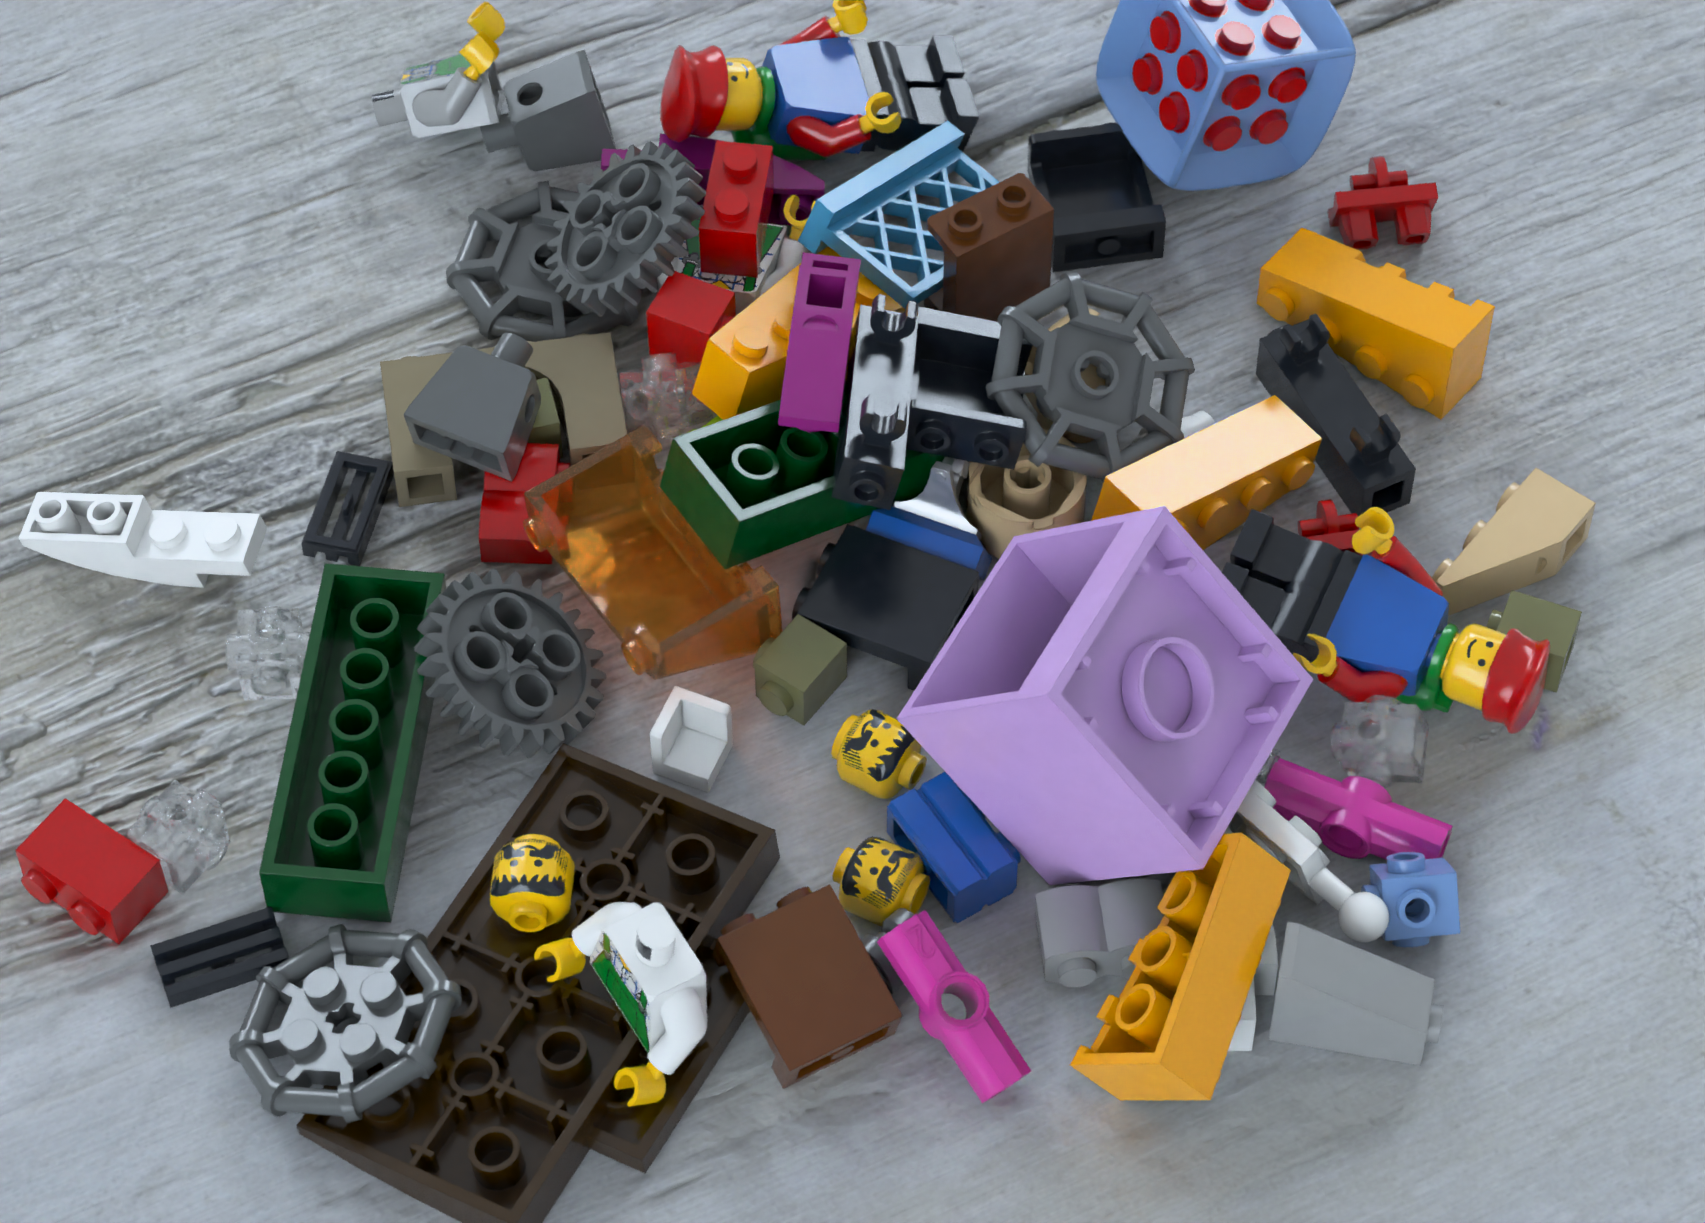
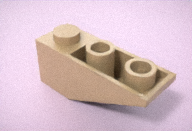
[1432,468,1596,616]

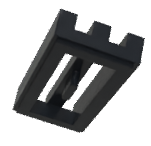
[301,451,394,566]
[150,907,289,1008]

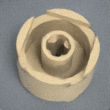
[967,428,1087,559]

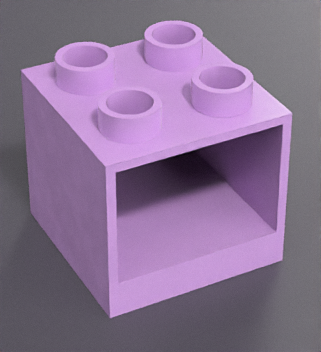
[897,506,1313,885]

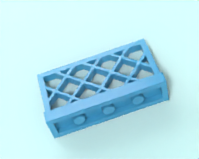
[798,121,999,309]

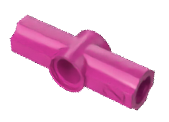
[1264,758,1453,860]
[877,910,1031,1104]

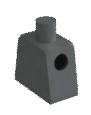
[480,50,616,172]
[404,333,541,481]

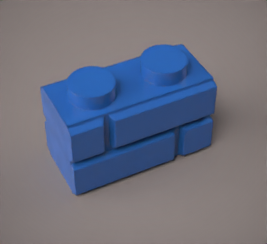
[887,772,1021,923]

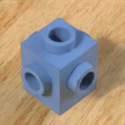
[1361,852,1460,947]

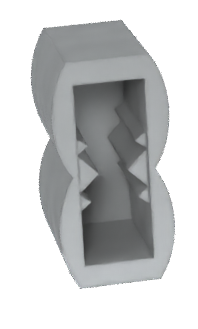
[1035,878,1164,988]

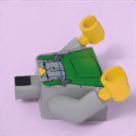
[372,1,505,138]

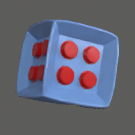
[1096,0,1356,191]

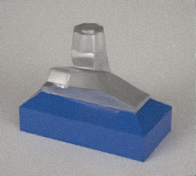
[866,457,992,580]

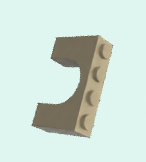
[380,332,631,507]

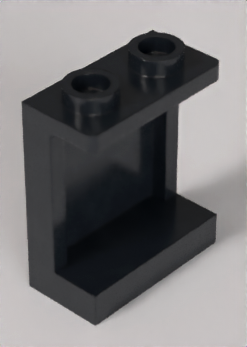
[1027,123,1166,272]
[906,307,1033,470]
[792,524,979,691]

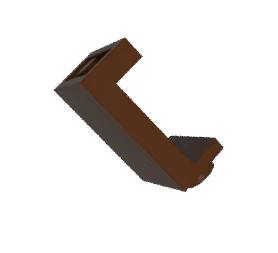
[924,173,1054,322]
[713,884,902,1089]

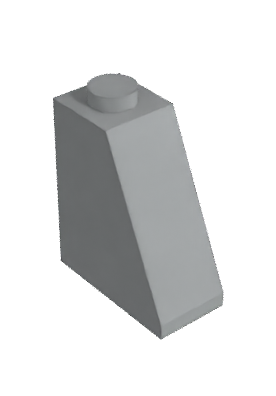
[1269,922,1443,1066]

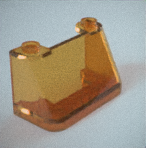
[523,424,782,680]

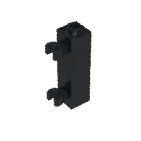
[831,294,918,510]
[1256,313,1416,517]

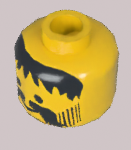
[831,709,927,799]
[490,834,575,932]
[832,836,930,927]

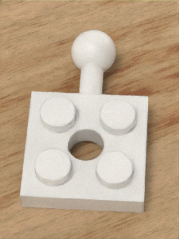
[1228,780,1389,943]

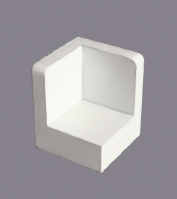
[650,686,733,793]

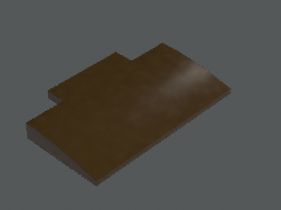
[296,743,780,1223]

